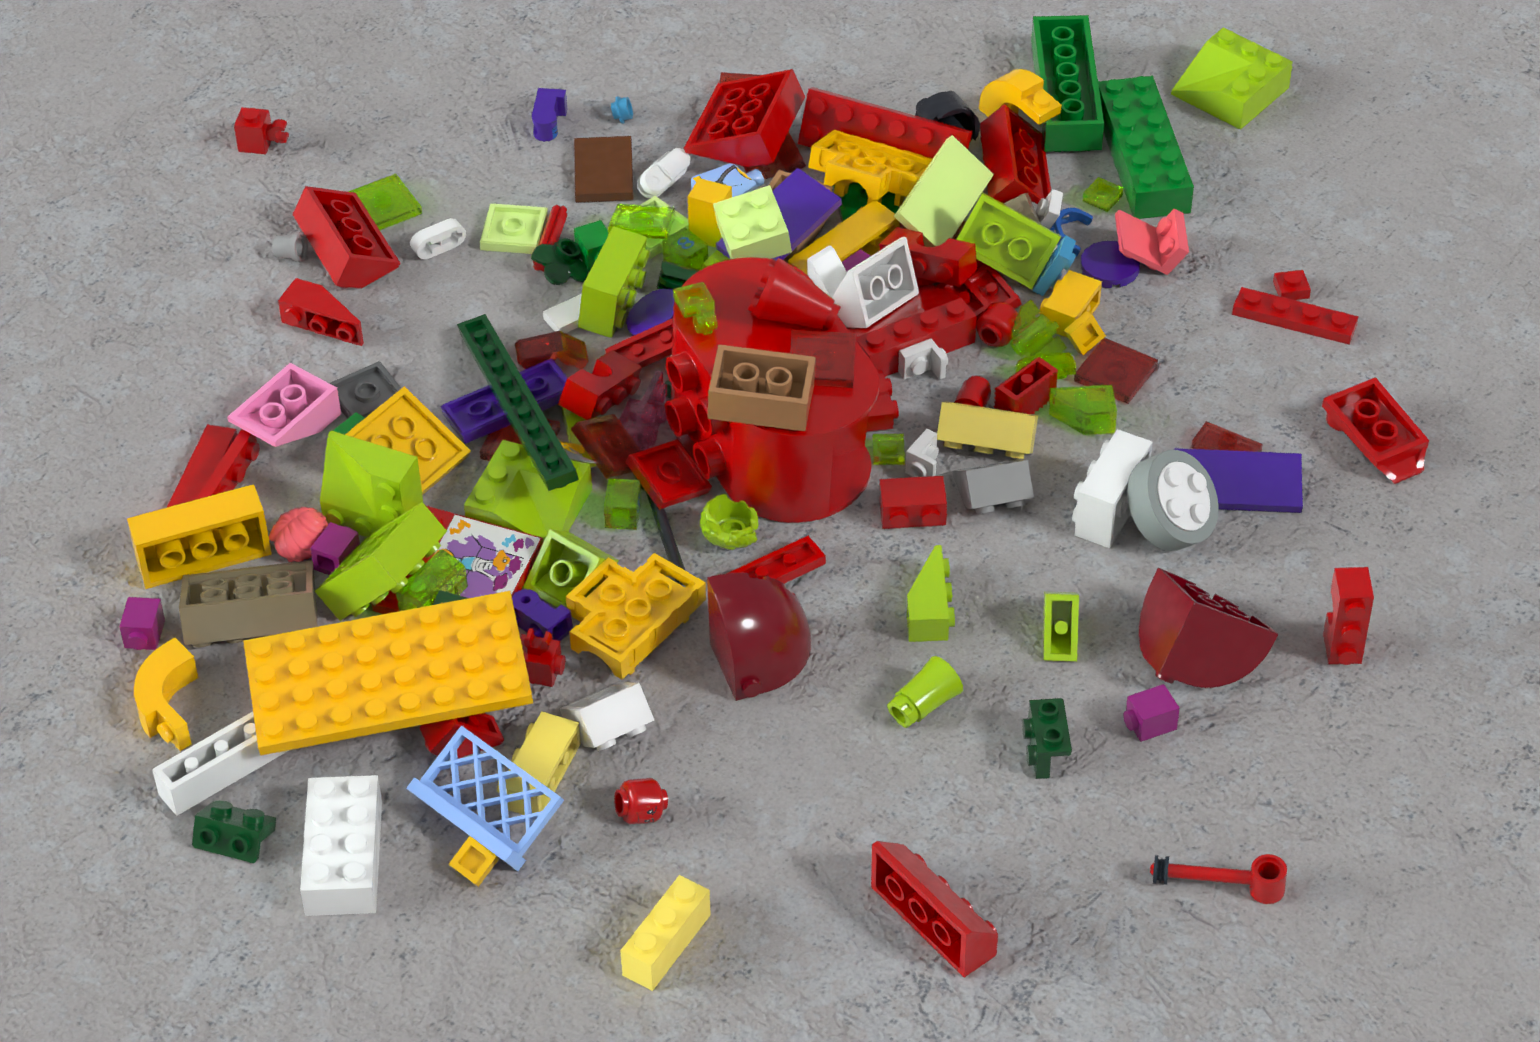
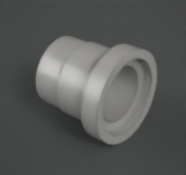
[272,232,308,262]

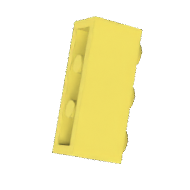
[937,401,1038,459]
[497,711,581,815]
[620,875,711,991]

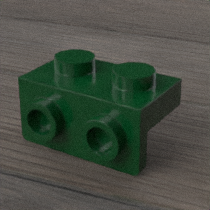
[1022,698,1072,779]
[192,801,276,863]

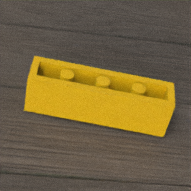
[788,200,900,275]

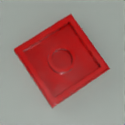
[625,439,712,510]

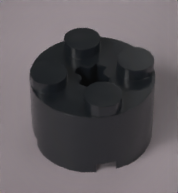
[915,91,980,142]

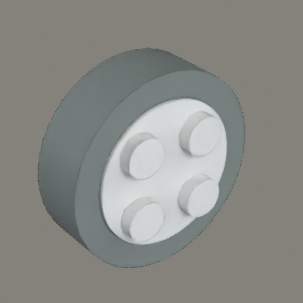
[1127,450,1218,551]

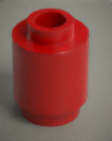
[954,376,991,408]

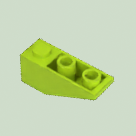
[906,545,955,642]

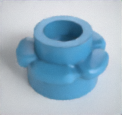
[611,96,633,124]

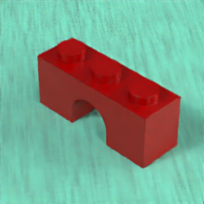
[879,227,977,287]
[558,350,642,422]
[1323,567,1374,665]

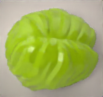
[700,493,759,550]

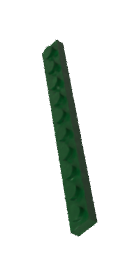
[457,314,579,491]

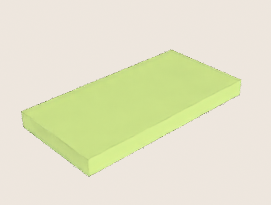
[894,135,994,247]

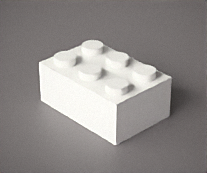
[1072,429,1153,548]

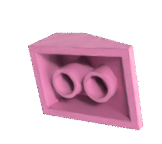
[227,363,341,447]

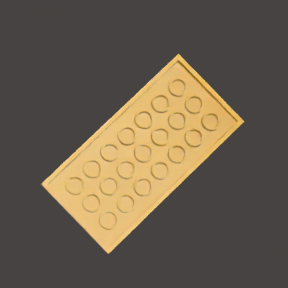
[243,591,533,756]

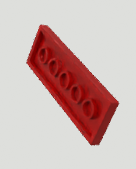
[797,87,972,158]

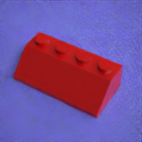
[980,104,1051,204]
[292,186,400,289]
[871,841,998,978]

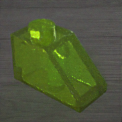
[1049,385,1117,435]

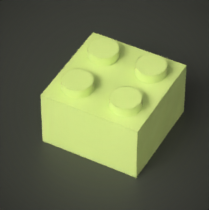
[713,185,792,259]

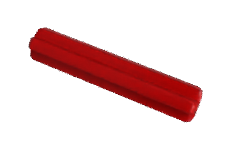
[533,205,568,272]

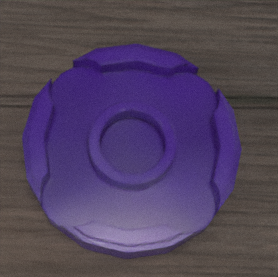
[1081,241,1140,288]
[626,289,677,336]

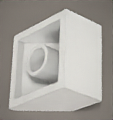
[560,682,654,751]

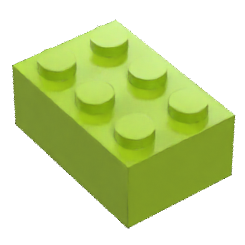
[578,226,650,338]

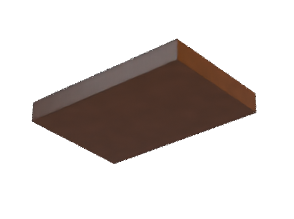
[574,136,634,203]

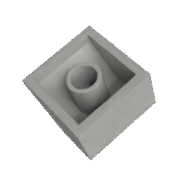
[953,460,1034,514]

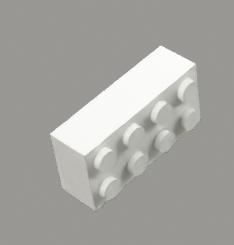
[300,775,382,916]

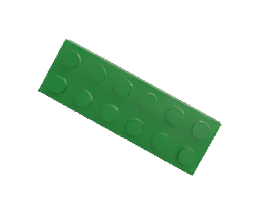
[1031,15,1104,152]
[1098,76,1194,219]

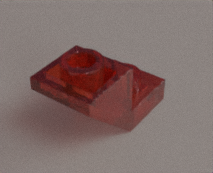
[514,331,589,369]

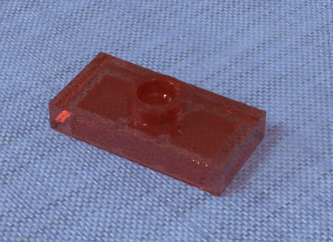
[1191,421,1263,452]

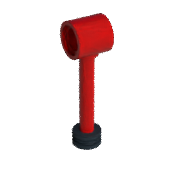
[1150,854,1287,904]

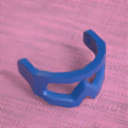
[1050,207,1093,257]

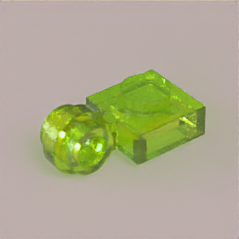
[673,282,718,335]
[1015,352,1076,379]

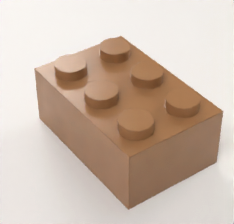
[708,345,816,431]

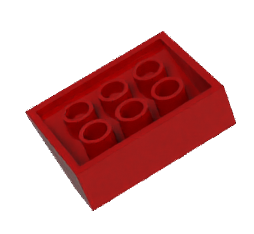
[684,69,805,167]
[847,284,977,377]

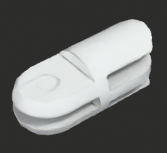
[637,148,690,198]

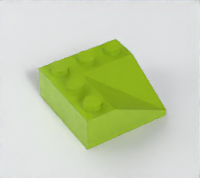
[1171,27,1293,130]
[320,431,423,537]
[464,440,592,542]
[314,502,447,621]

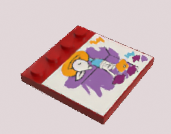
[371,505,543,614]

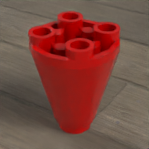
[748,258,841,330]

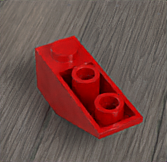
[278,278,364,346]

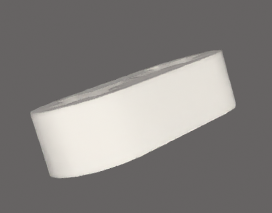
[410,218,466,259]

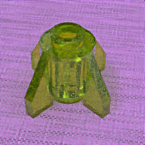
[1010,299,1067,358]

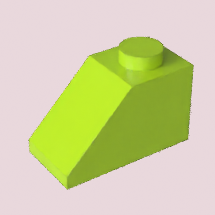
[1043,591,1079,661]

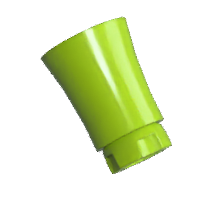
[887,656,963,728]

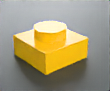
[1064,311,1106,356]
[449,836,500,887]

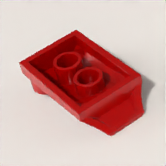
[1322,377,1430,484]

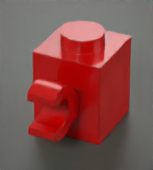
[234,107,289,155]
[520,628,566,687]

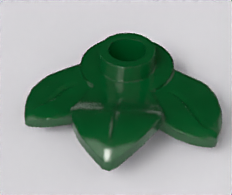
[531,238,588,285]

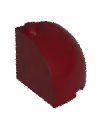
[1139,568,1278,688]
[707,573,811,701]

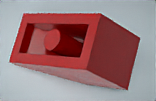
[419,713,504,758]

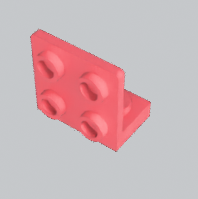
[1115,209,1189,275]

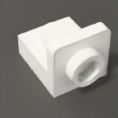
[1032,189,1063,229]
[898,338,948,380]
[905,429,939,477]

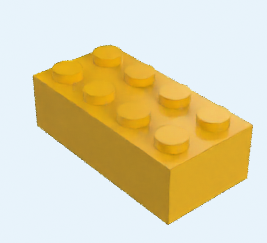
[127,484,272,589]

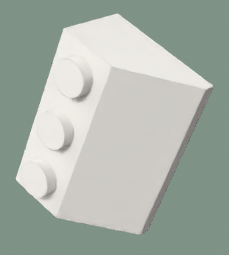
[832,237,919,328]

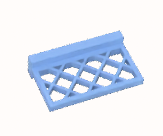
[406,726,564,871]

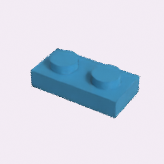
[1032,235,1076,296]

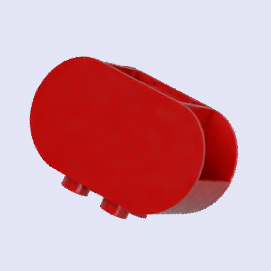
[665,257,879,523]

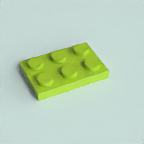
[956,192,1061,289]

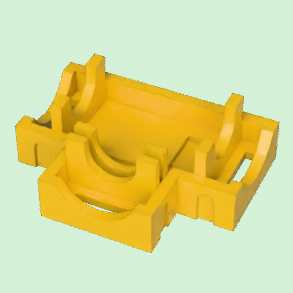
[808,130,933,206]
[566,553,706,680]

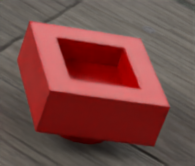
[1273,270,1311,300]

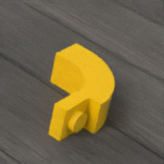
[979,69,1062,125]
[134,638,199,751]

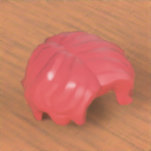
[269,507,328,562]

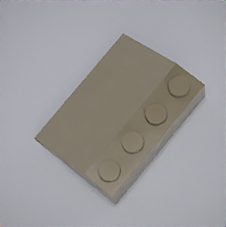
[179,560,318,648]

